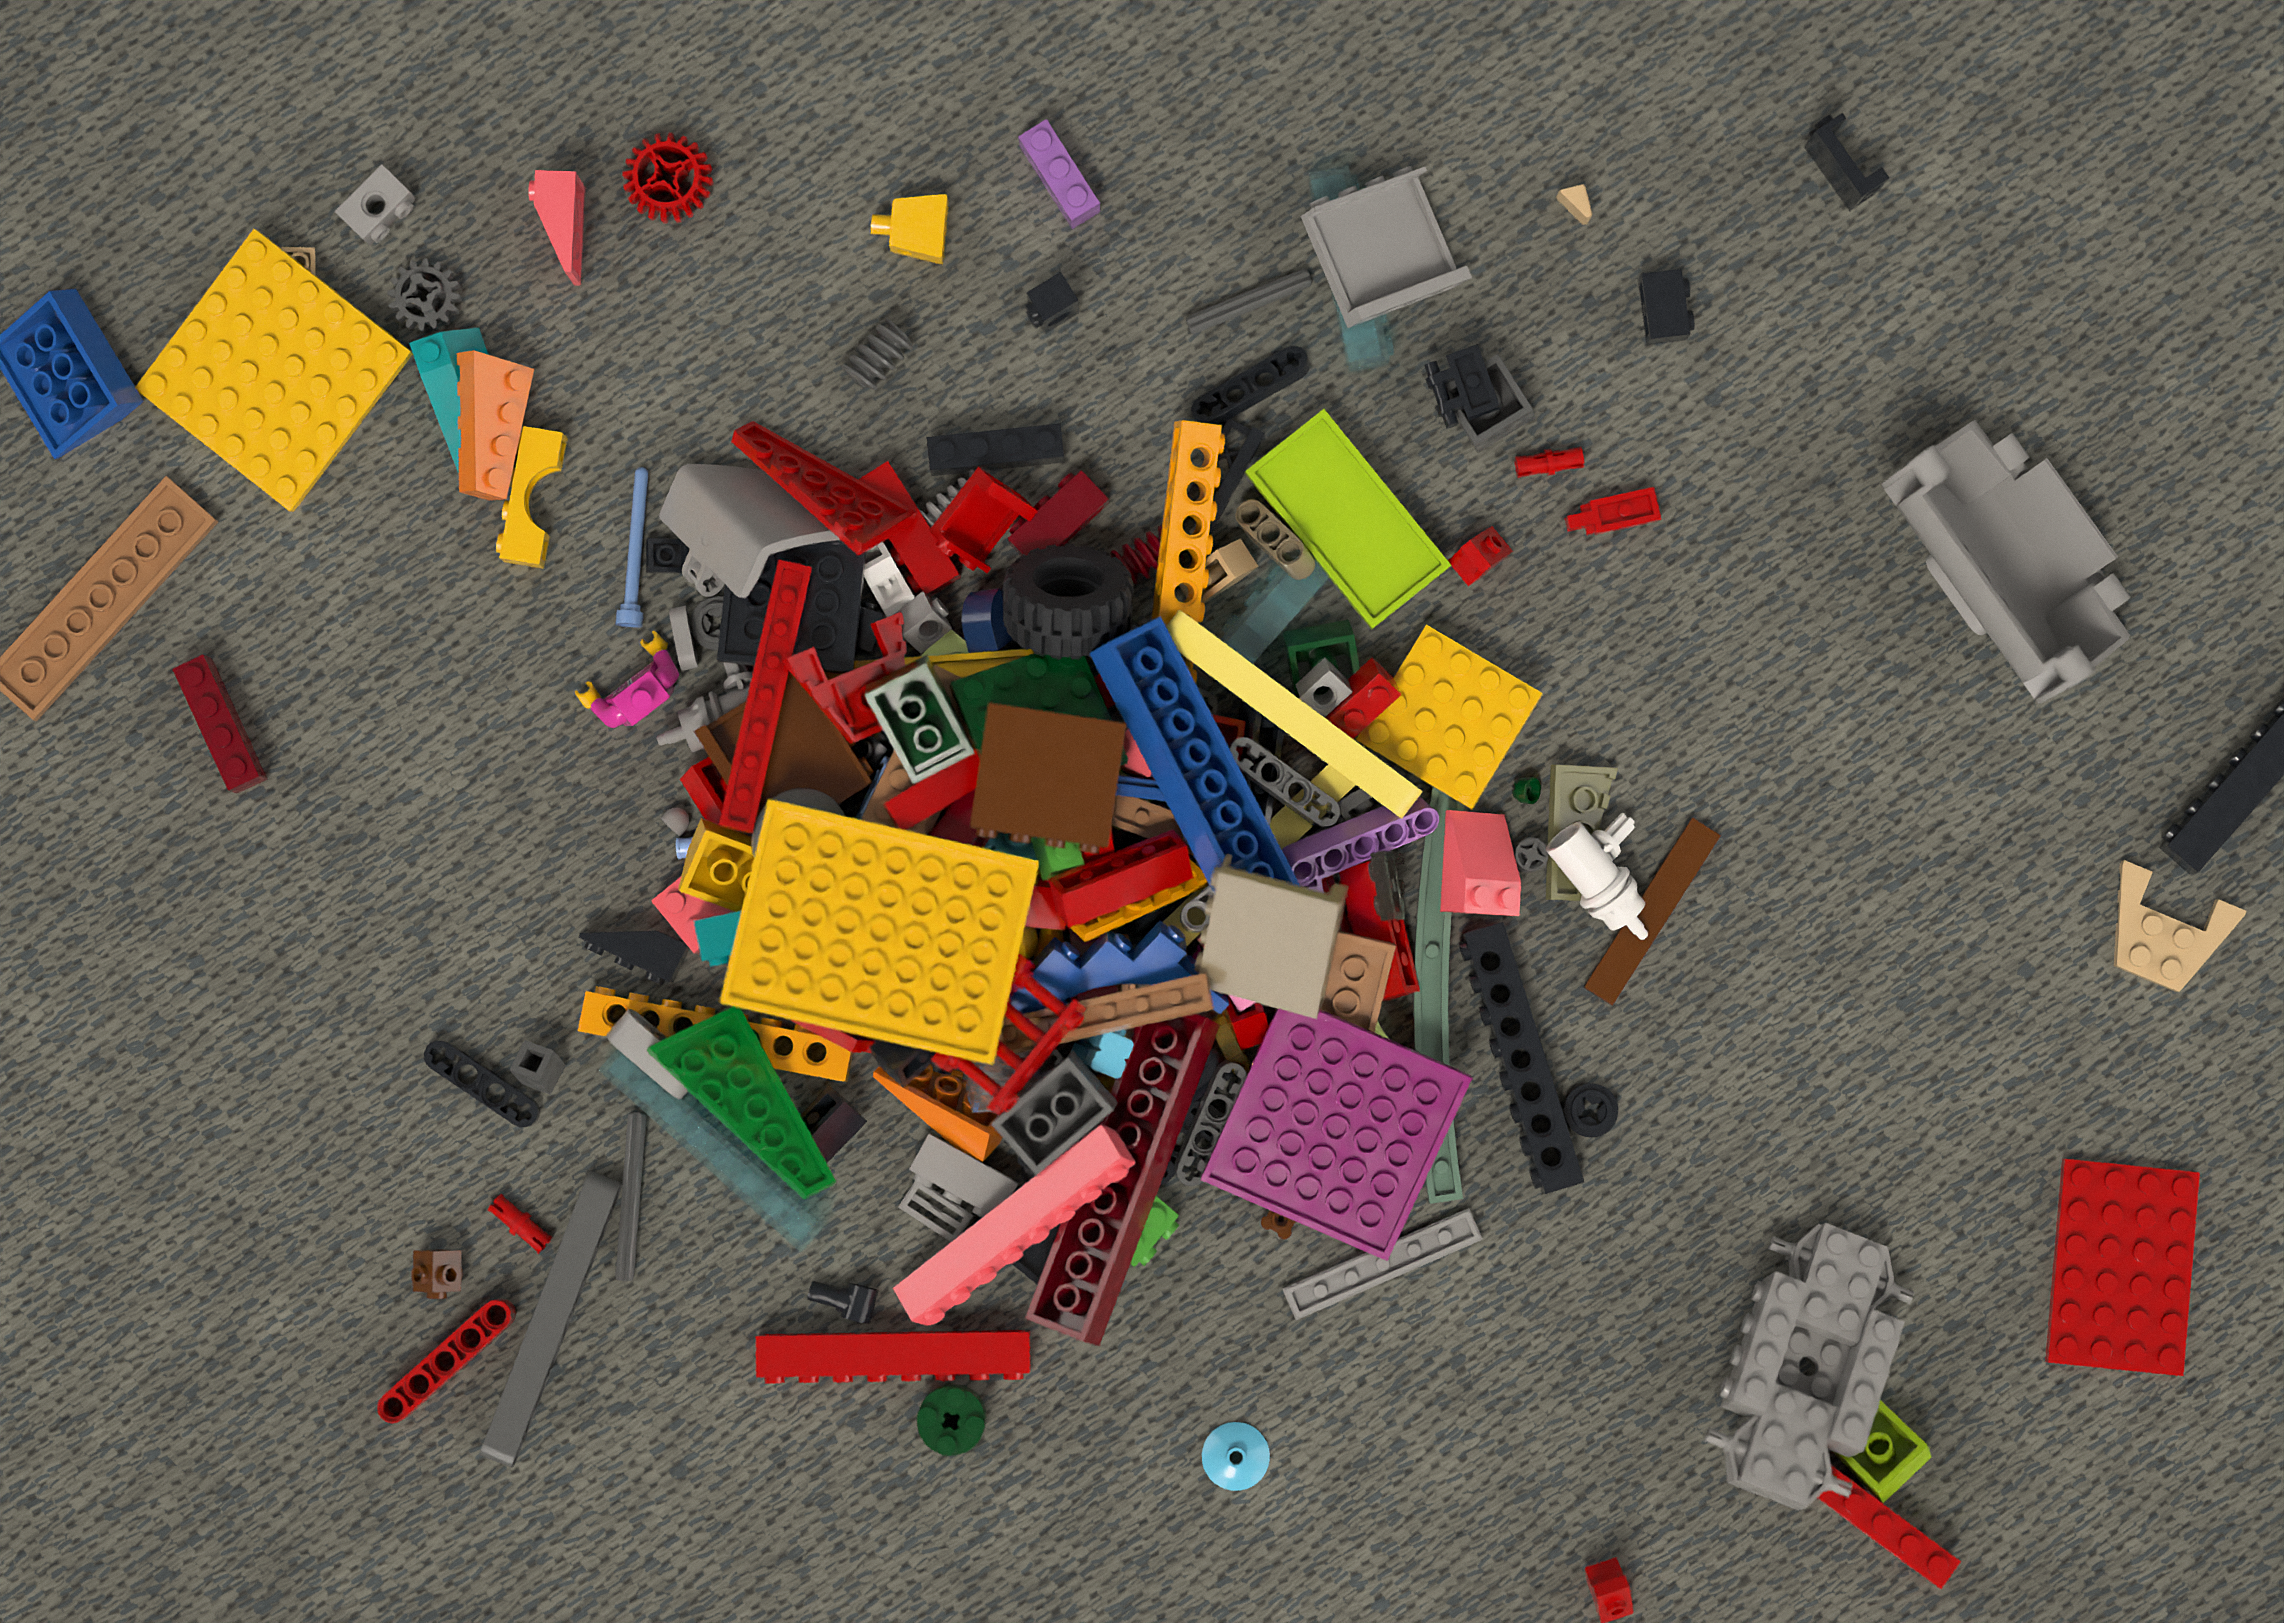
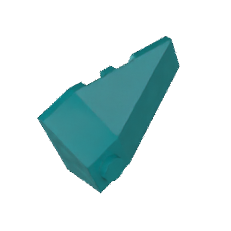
[409,327,489,474]

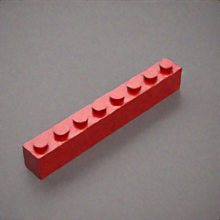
[756,1330,1031,1384]

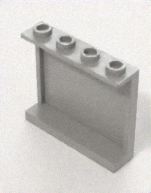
[1301,166,1472,328]

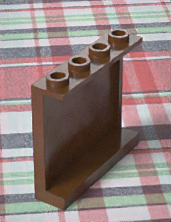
[694,673,874,823]
[969,703,1126,854]

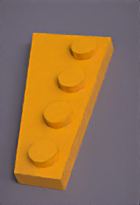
[1064,860,1209,942]

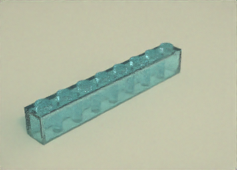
[599,1049,827,1252]

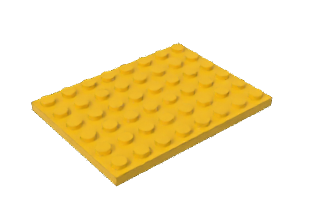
[720,799,1039,1065]

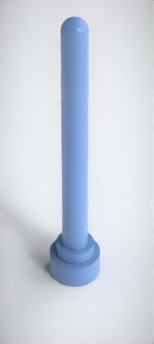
[615,467,648,628]

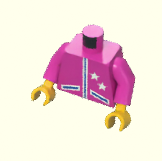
[575,631,679,728]

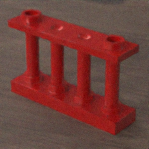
[931,953,1087,1115]

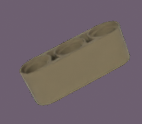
[1235,499,1315,580]

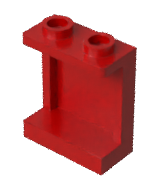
[929,467,1038,574]

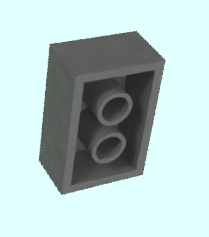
[991,1051,1118,1176]

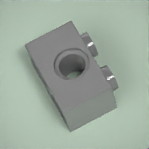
[334,164,416,246]

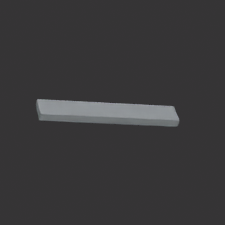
[1282,1208,1483,1320]

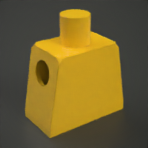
[871,194,948,264]

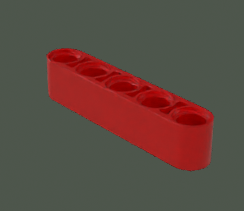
[377,1298,516,1423]

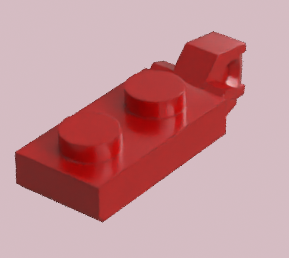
[1565,487,1662,535]

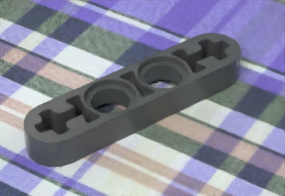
[1228,737,1340,827]
[1174,1060,1246,1186]

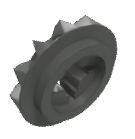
[690,597,724,650]

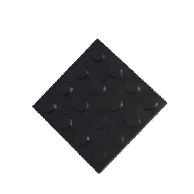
[717,540,866,673]

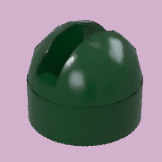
[1512,777,1541,804]

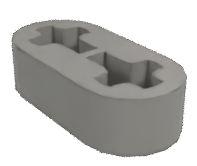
[669,605,699,671]

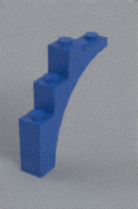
[1010,920,1229,1014]

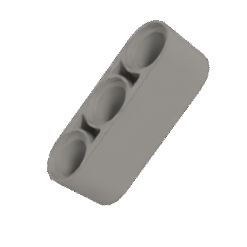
[606,1009,688,1099]

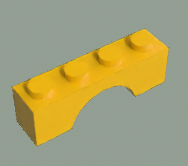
[496,426,567,569]

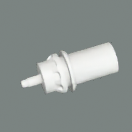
[1546,813,1648,940]

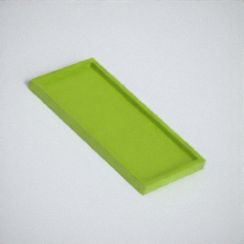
[1245,409,1451,630]

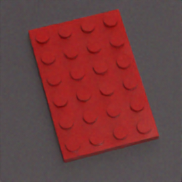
[2045,1158,2200,1376]

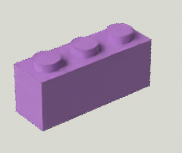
[1018,119,1100,229]

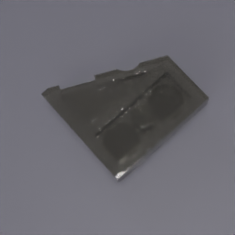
[1368,851,1405,922]

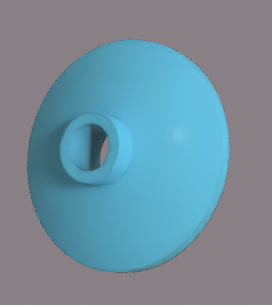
[1202,1422,1270,1491]

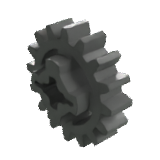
[387,259,462,333]

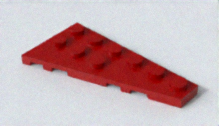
[731,421,917,556]

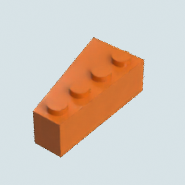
[457,350,534,501]

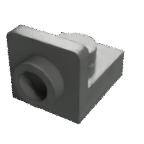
[1336,788,1373,825]

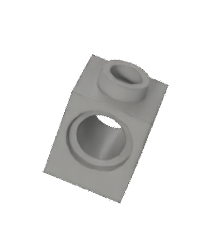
[895,591,952,653]
[1296,658,1352,718]

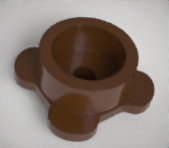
[1261,1210,1296,1239]

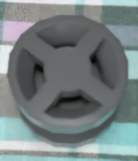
[1513,838,1549,873]

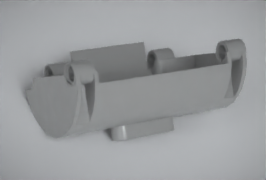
[1881,420,2131,704]

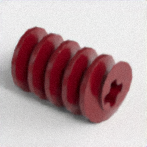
[1110,525,1184,585]

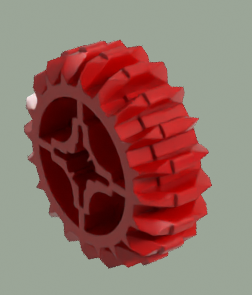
[622,133,713,224]

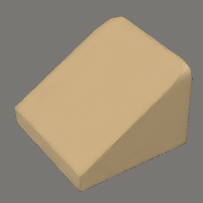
[1556,185,1592,225]

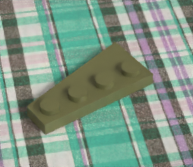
[1545,765,1618,901]

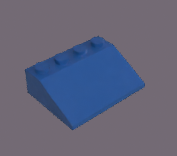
[0,289,144,459]

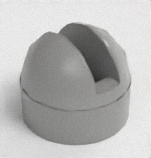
[660,808,689,837]

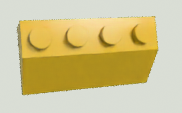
[678,818,754,912]

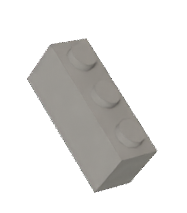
[909,1133,1019,1218]

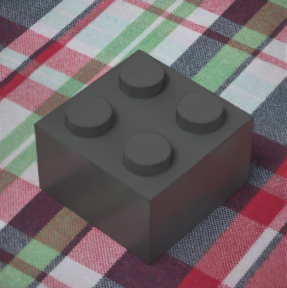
[1446,354,1535,453]

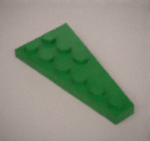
[646,1006,836,1200]

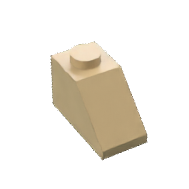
[1179,538,1259,603]

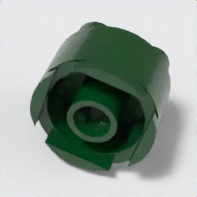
[917,1384,987,1456]

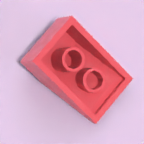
[529,170,585,285]
[1440,810,1521,916]

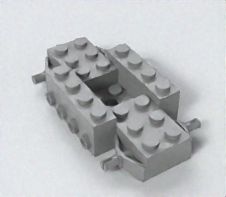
[1704,1223,1914,1511]

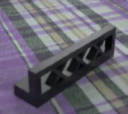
[1185,419,1265,535]

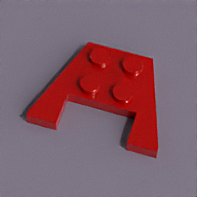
[783,612,907,744]

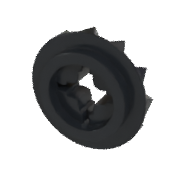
[1563,1083,1618,1138]

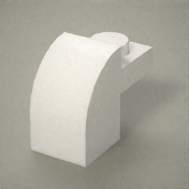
[864,542,915,617]

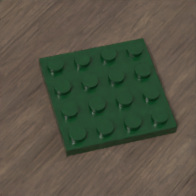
[949,653,1129,766]

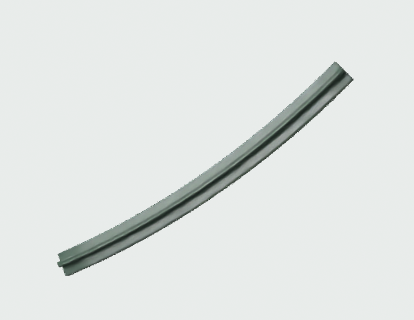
[1413,786,1464,1204]

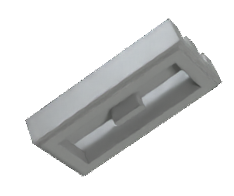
[898,1180,974,1242]

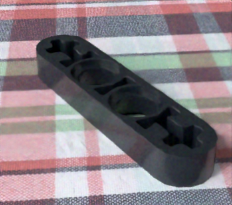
[1191,346,1310,425]
[424,1041,540,1127]

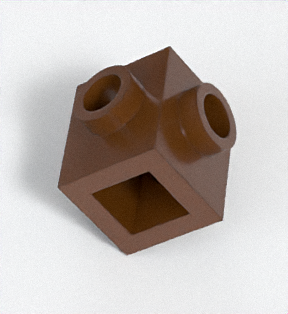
[411,1249,463,1299]

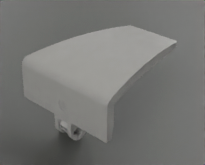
[659,464,840,598]

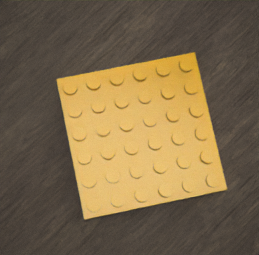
[135,229,413,512]

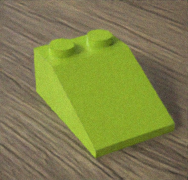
[1832,1400,1932,1503]

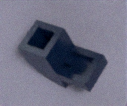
[962,588,1013,653]

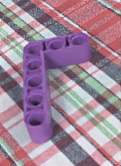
[1282,796,1439,893]

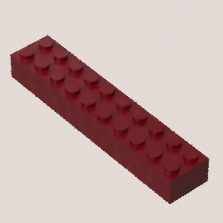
[1025,1014,1220,1346]

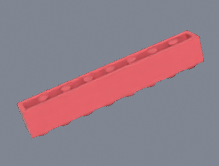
[893,1124,1136,1326]

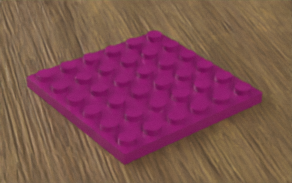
[1200,1008,1472,1261]

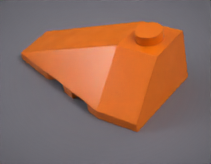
[873,1064,1021,1162]

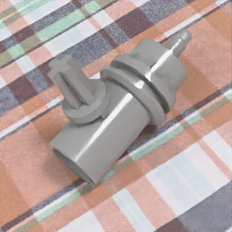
[656,663,752,753]

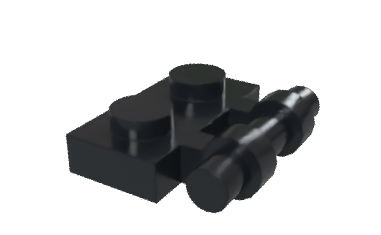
[1424,344,1501,428]

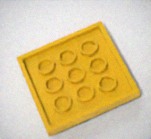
[1356,625,1543,810]

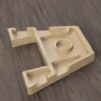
[2114,860,2247,992]

